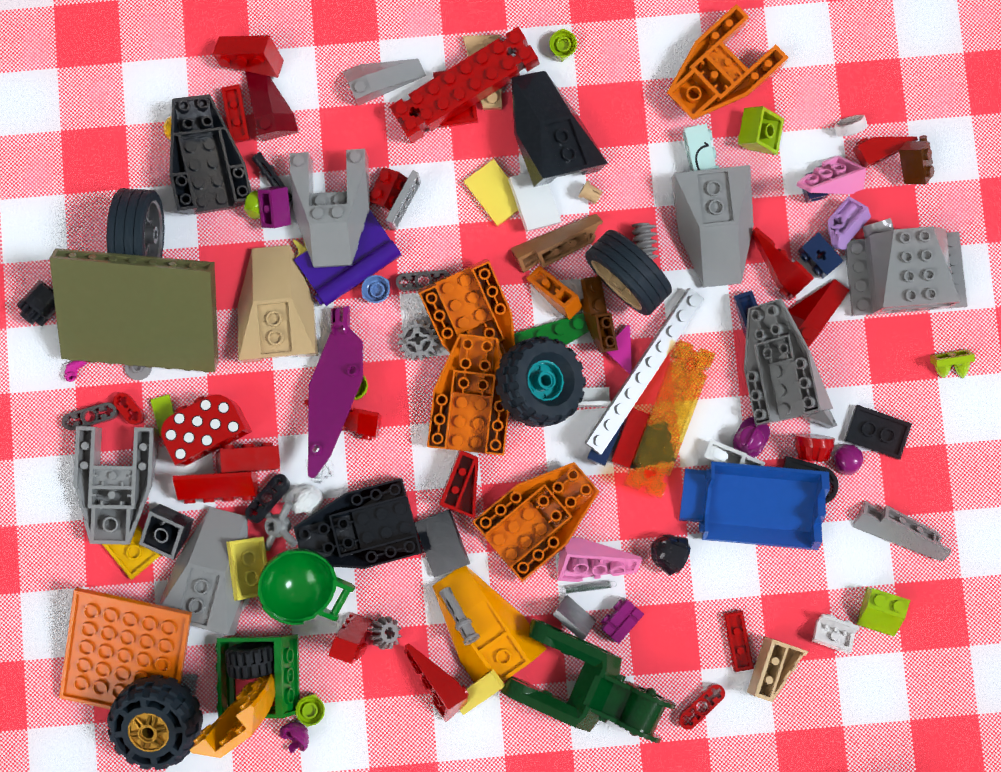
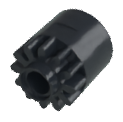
[17,280,56,326]

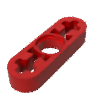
[678,683,725,730]

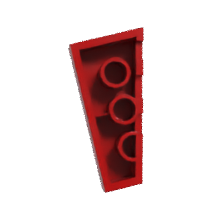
[328,612,373,664]

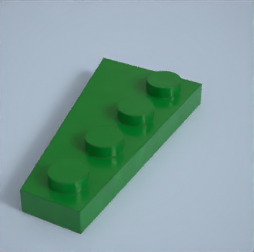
[514,313,589,345]

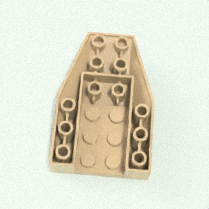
[238,245,318,363]

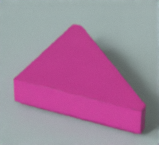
[606,325,632,374]

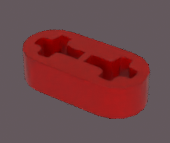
[113,392,144,425]

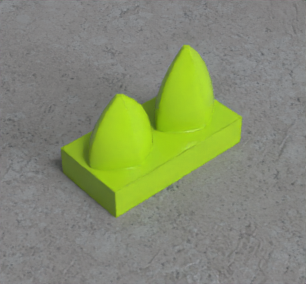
[930,349,975,379]

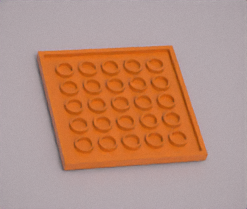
[59,587,192,710]

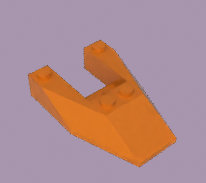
[667,4,789,120]

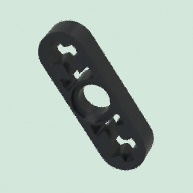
[245,474,290,523]

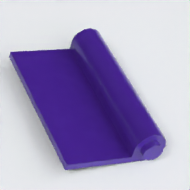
[294,210,402,306]

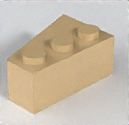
[747,636,809,702]

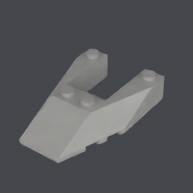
[290,149,370,268]
[73,426,159,545]

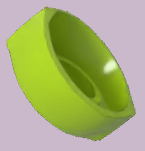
[549,29,577,62]
[244,191,260,219]
[296,693,325,727]

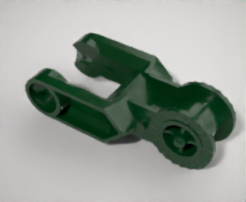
[501,618,676,744]

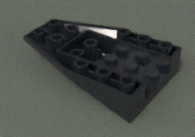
[511,71,608,187]
[293,478,422,569]

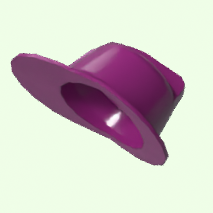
[733,417,770,459]

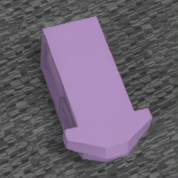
[828,196,871,250]

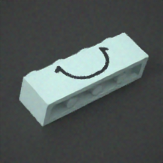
[682,124,719,171]

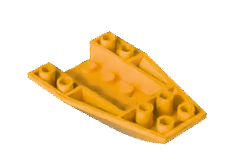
[432,566,547,682]
[190,672,275,758]

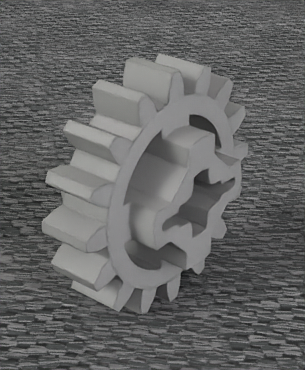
[397,319,439,361]

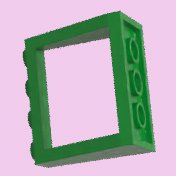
[215,634,300,718]

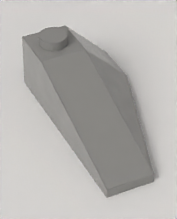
[343,58,426,106]

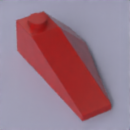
[788,279,850,347]

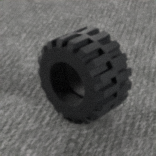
[225,642,274,679]

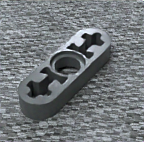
[396,270,450,292]
[62,402,119,431]

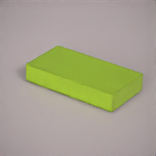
[150,395,175,436]

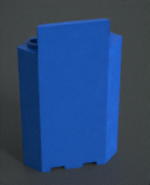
[679,461,830,550]

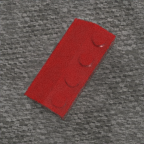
[173,472,259,504]

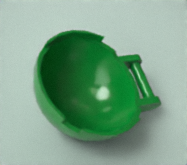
[258,548,355,625]

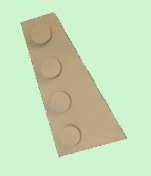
[463,35,502,110]

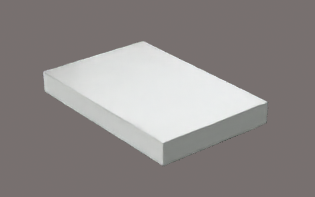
[508,173,562,232]

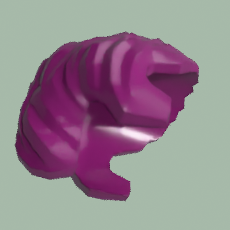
[279,722,309,753]

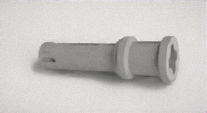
[439,587,480,645]

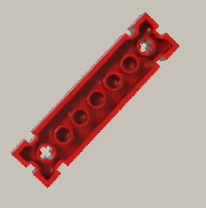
[389,26,540,143]

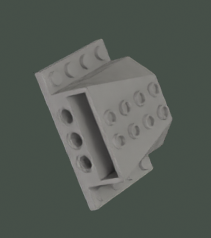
[845,226,968,316]

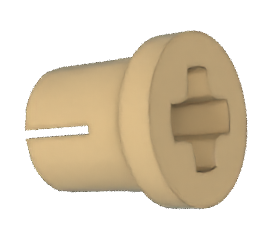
[578,180,603,204]

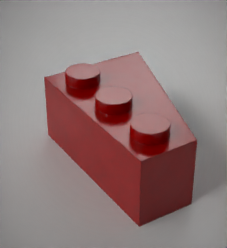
[213,35,284,78]
[215,442,280,474]
[438,450,479,519]

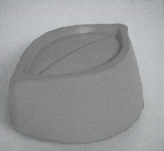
[862,218,894,238]

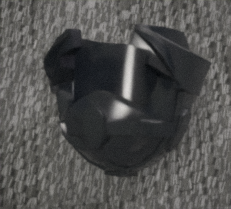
[650,534,691,576]

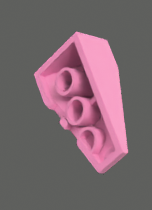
[797,155,866,194]
[557,538,642,582]

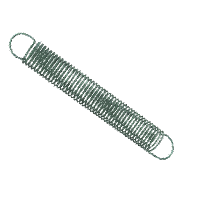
[560,581,617,594]

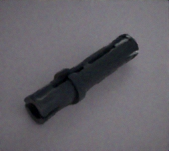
[251,152,292,203]

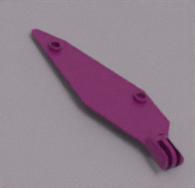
[308,306,363,478]

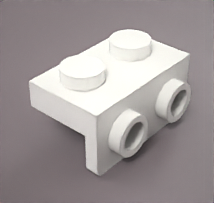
[812,614,859,654]

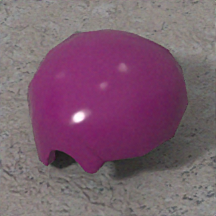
[833,444,863,475]

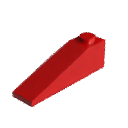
[752,227,814,300]
[304,400,382,441]
[405,643,469,722]

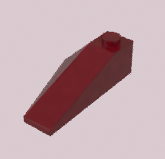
[245,71,299,142]

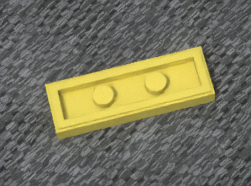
[460,669,505,715]

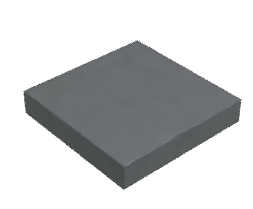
[553,595,596,641]

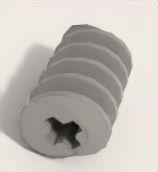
[632,223,659,260]

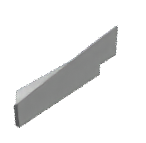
[853,501,951,562]

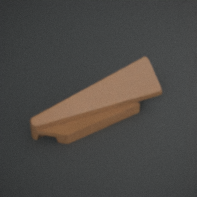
[511,214,603,273]

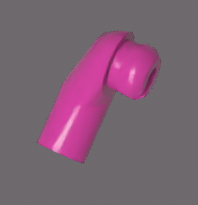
[64,360,87,382]

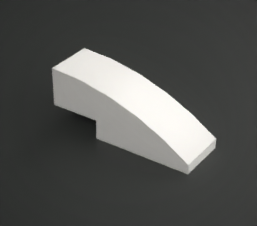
[704,439,765,466]

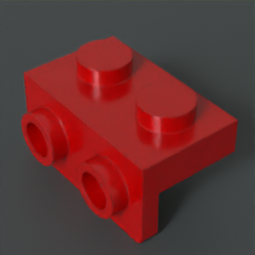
[369,167,408,211]

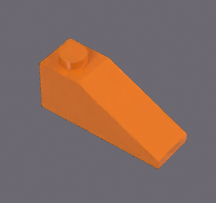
[526,266,583,320]

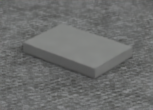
[386,170,421,231]

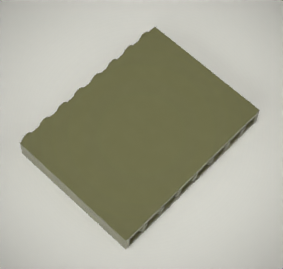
[50,248,219,373]

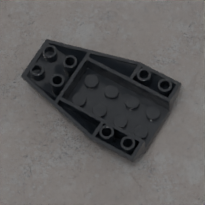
[169,94,252,215]

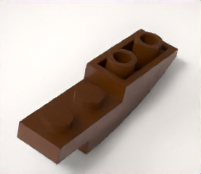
[580,276,618,353]

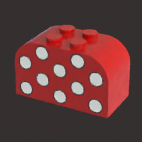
[161,394,252,467]

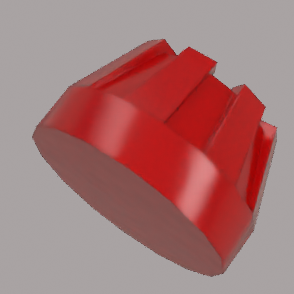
[795,434,835,462]

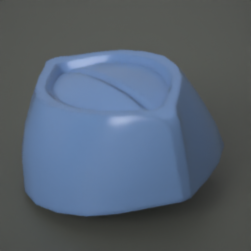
[361,275,390,303]

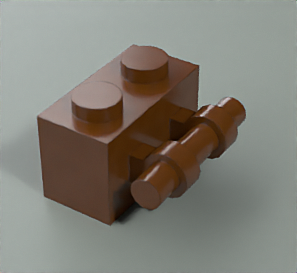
[899,135,935,185]

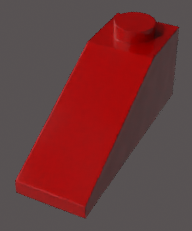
[853,136,918,169]

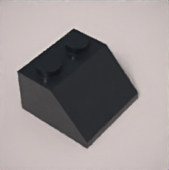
[139,504,194,560]

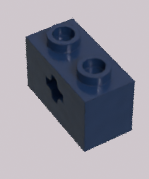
[798,232,844,279]

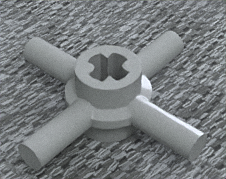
[260,500,298,551]

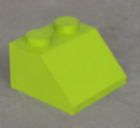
[738,106,784,155]
[856,587,910,636]

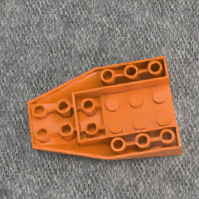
[417,258,515,356]
[427,334,509,456]
[472,462,600,584]

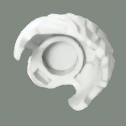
[291,485,323,517]

